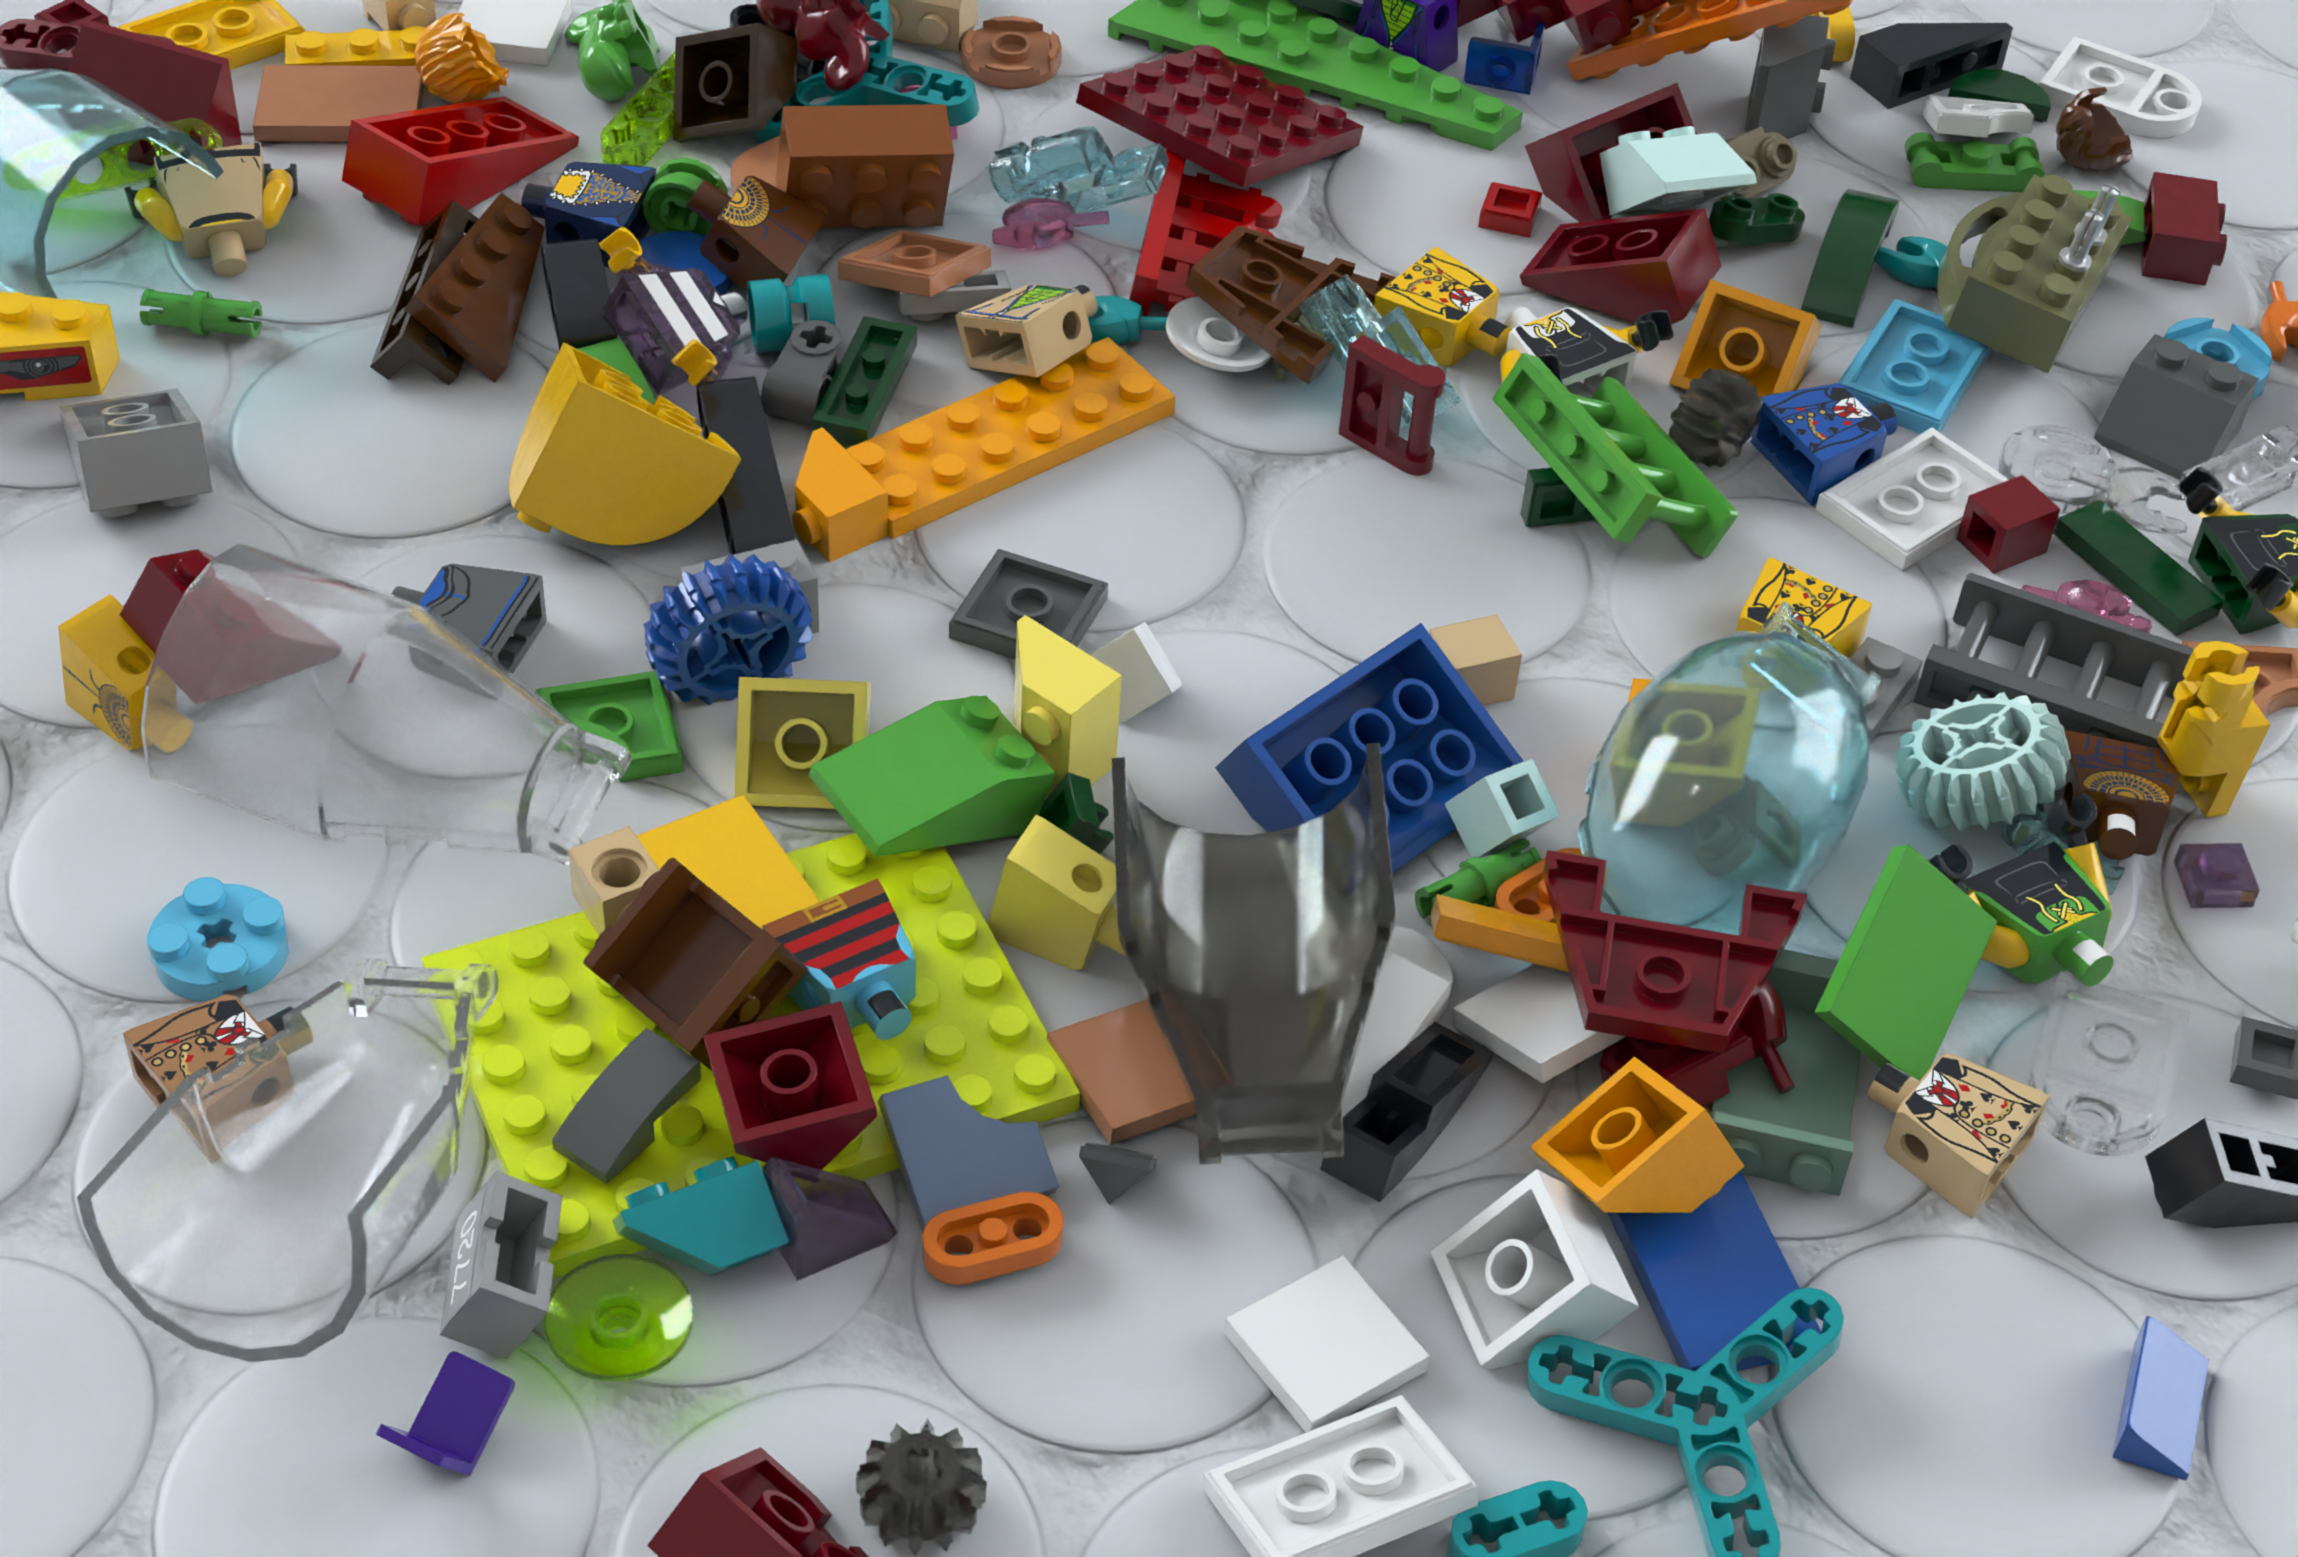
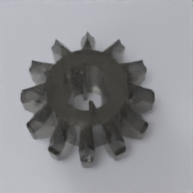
[1668,368,1763,468]
[856,1418,987,1557]

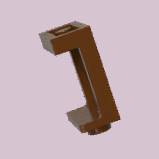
[583,858,809,1071]

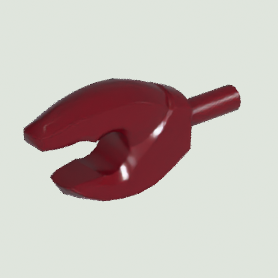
[1738,979,1795,1094]

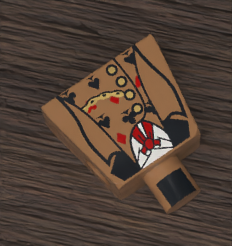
[123,994,310,1161]

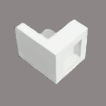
[1090,621,1182,722]

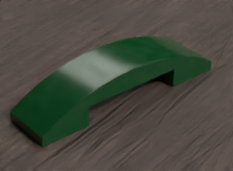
[1801,189,1900,327]

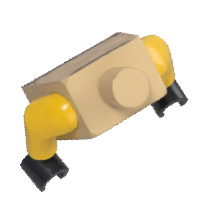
[124,142,298,277]

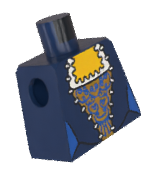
[521,162,657,271]

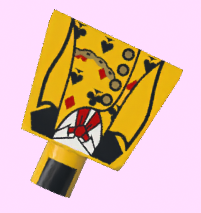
[1370,247,1512,367]
[1730,557,1872,692]

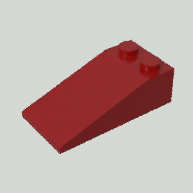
[341,96,579,226]

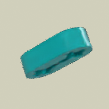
[1447,1480,1588,1557]

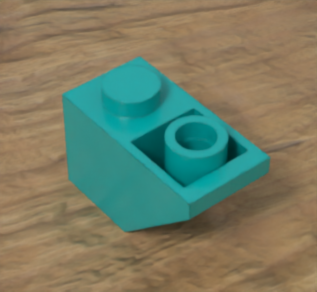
[612,1156,789,1276]

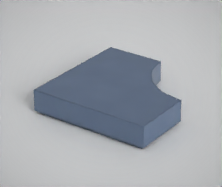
[878,1075,1059,1234]

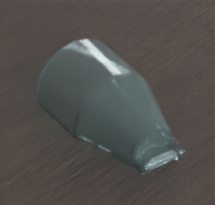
[0,67,224,299]

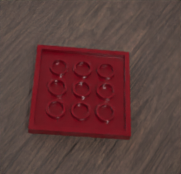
[1076,45,1364,188]

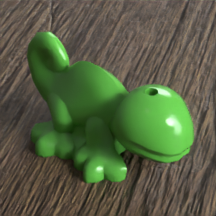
[564,0,665,102]

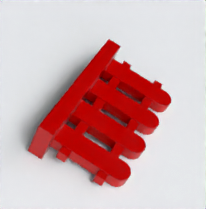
[1129,149,1283,316]

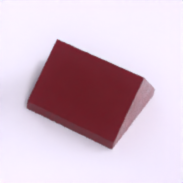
[703,1001,877,1178]

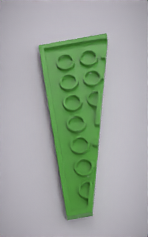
[1108,0,1523,151]

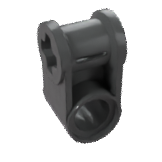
[761,320,842,425]

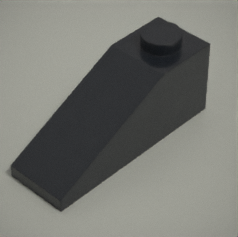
[1850,23,2013,109]
[2145,1118,2298,1228]

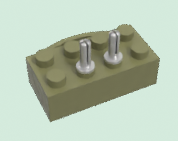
[1937,174,2133,373]

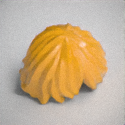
[415,12,509,104]

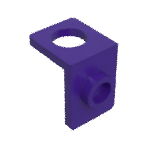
[376,1351,515,1476]

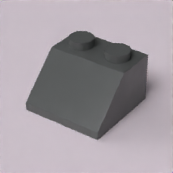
[1744,15,1836,139]
[2093,334,2259,481]

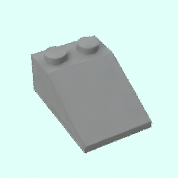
[59,388,213,517]

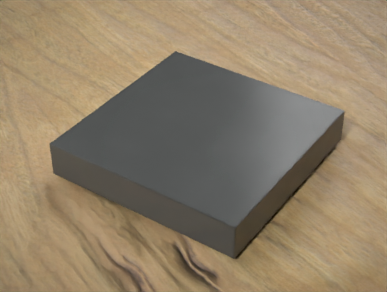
[949,549,1108,659]

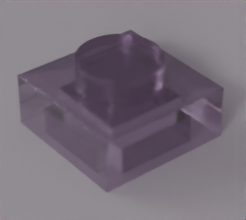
[2174,843,2260,908]

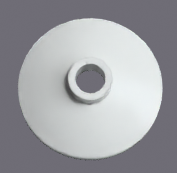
[1166,296,1272,372]

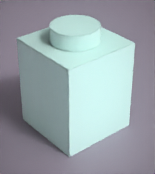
[1444,758,1561,858]

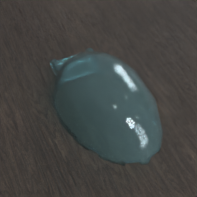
[1578,601,1883,935]

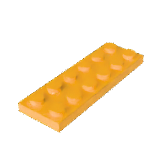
[845,337,1176,539]

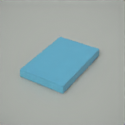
[1838,299,1993,434]

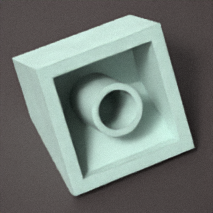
[1600,126,1757,216]

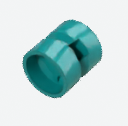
[747,274,836,354]

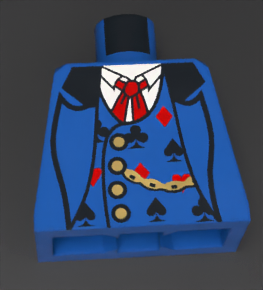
[1750,383,1897,506]

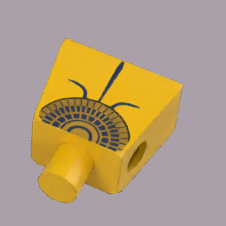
[58,594,197,750]

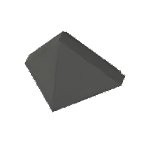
[1079,1142,1157,1204]

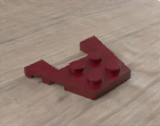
[1543,850,1807,1054]

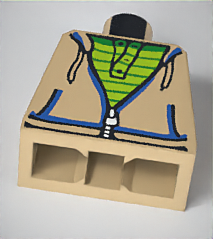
[955,284,1097,377]

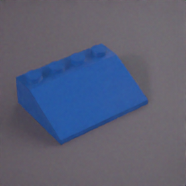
[1215,623,1523,901]

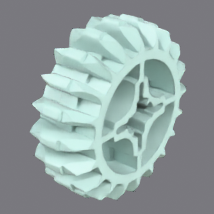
[1895,692,2071,831]

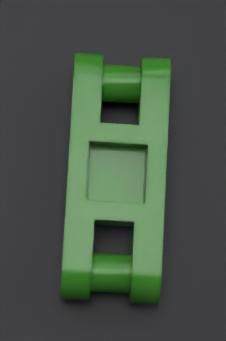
[1905,132,2045,192]

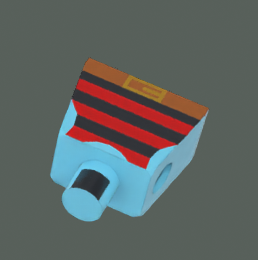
[762,879,916,1040]

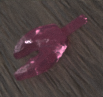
[992,198,1109,249]
[2021,580,2152,633]

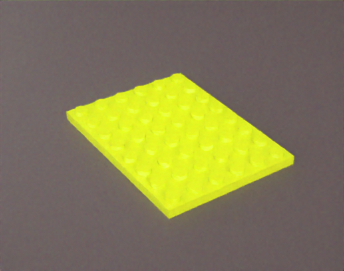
[421,833,1081,1279]

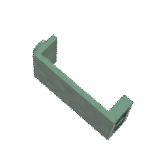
[1710,949,1861,1196]

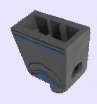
[387,564,547,697]

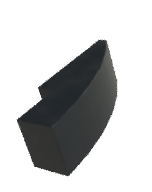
[1320,1022,1494,1202]

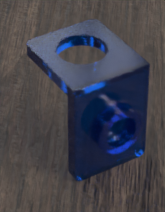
[1464,22,1546,95]

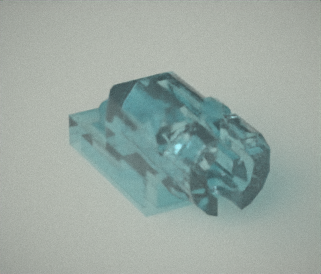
[989,126,1169,218]
[1298,274,1462,428]

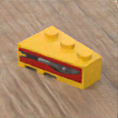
[0,292,120,401]

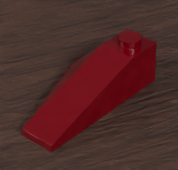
[647,1447,868,1557]

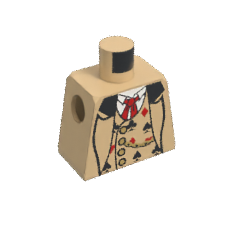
[1867,1054,2050,1219]

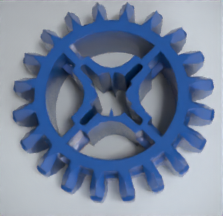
[643,553,813,705]

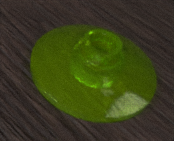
[543,1254,694,1381]

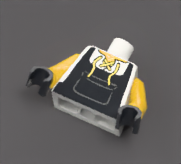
[1500,307,1674,398]

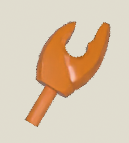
[2260,281,2298,362]

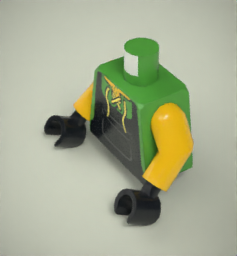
[1928,793,2114,987]

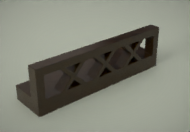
[370,200,478,385]

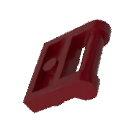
[1338,335,1446,476]

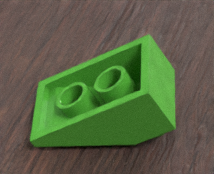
[808,695,1055,857]

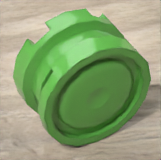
[643,158,728,236]

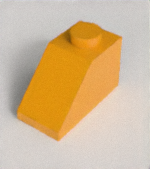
[792,427,888,562]

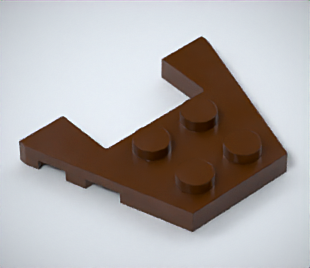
[1186,225,1396,384]

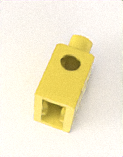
[988,815,1149,971]

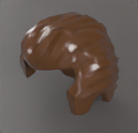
[2056,87,2133,172]

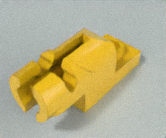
[2157,641,2271,817]

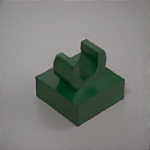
[1038,772,1114,854]

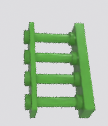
[1492,353,1738,557]

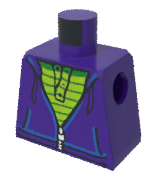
[1354,0,1458,72]

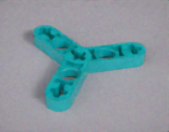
[754,0,979,144]
[1527,1288,1844,1557]

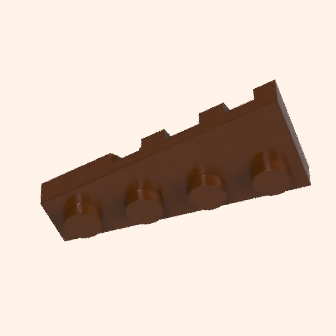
[404,192,545,383]

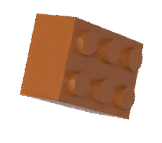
[776,104,954,229]

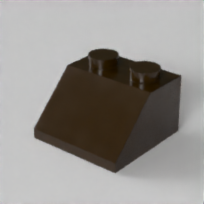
[673,23,798,143]

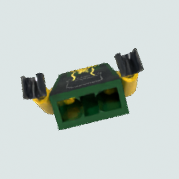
[2178,467,2298,635]

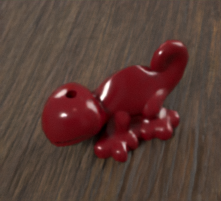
[756,0,890,91]

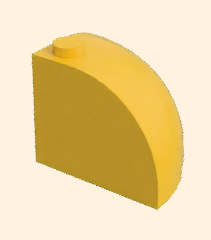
[508,342,741,545]

